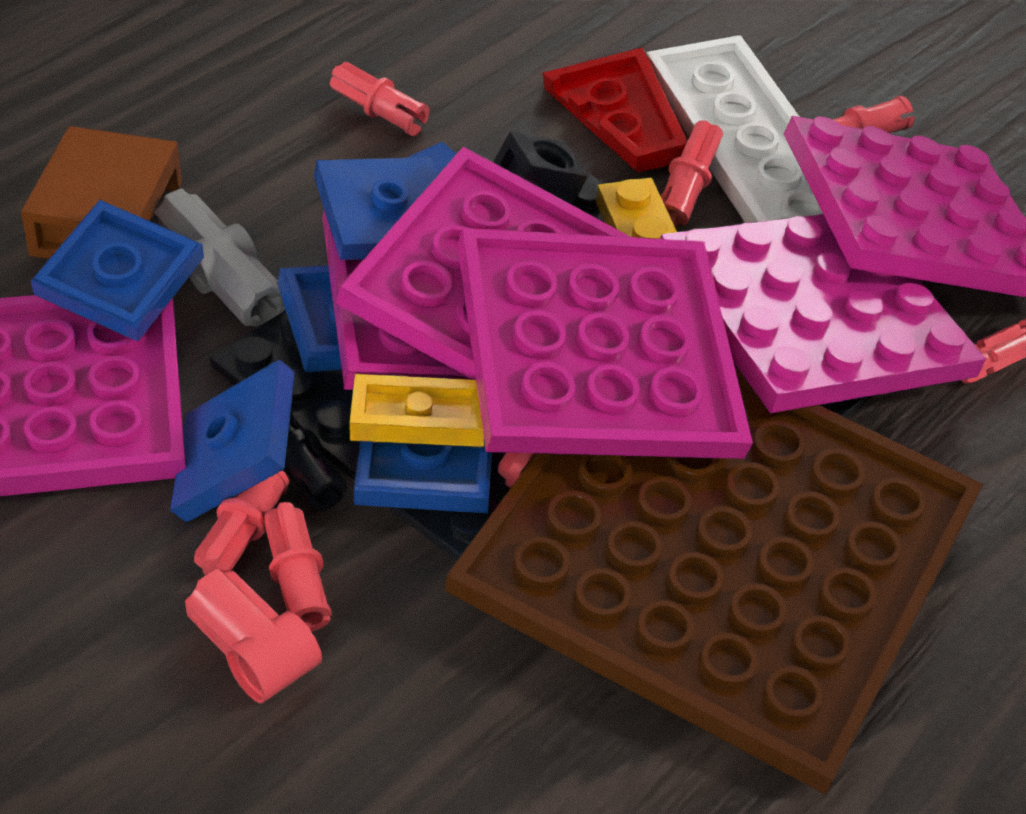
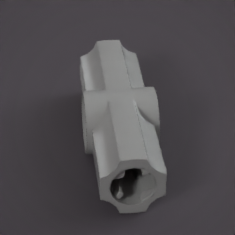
[153,188,285,328]

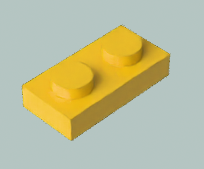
[596,178,677,239]
[350,374,484,447]

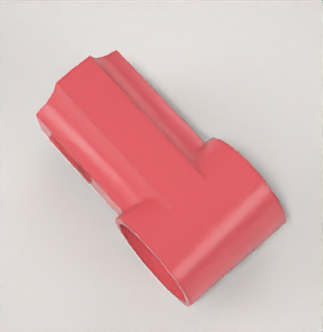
[185,568,322,704]

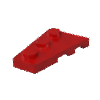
[542,47,688,173]

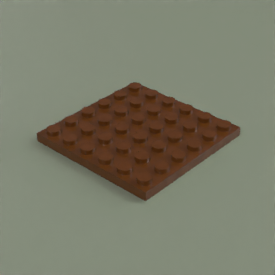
[445,364,983,795]

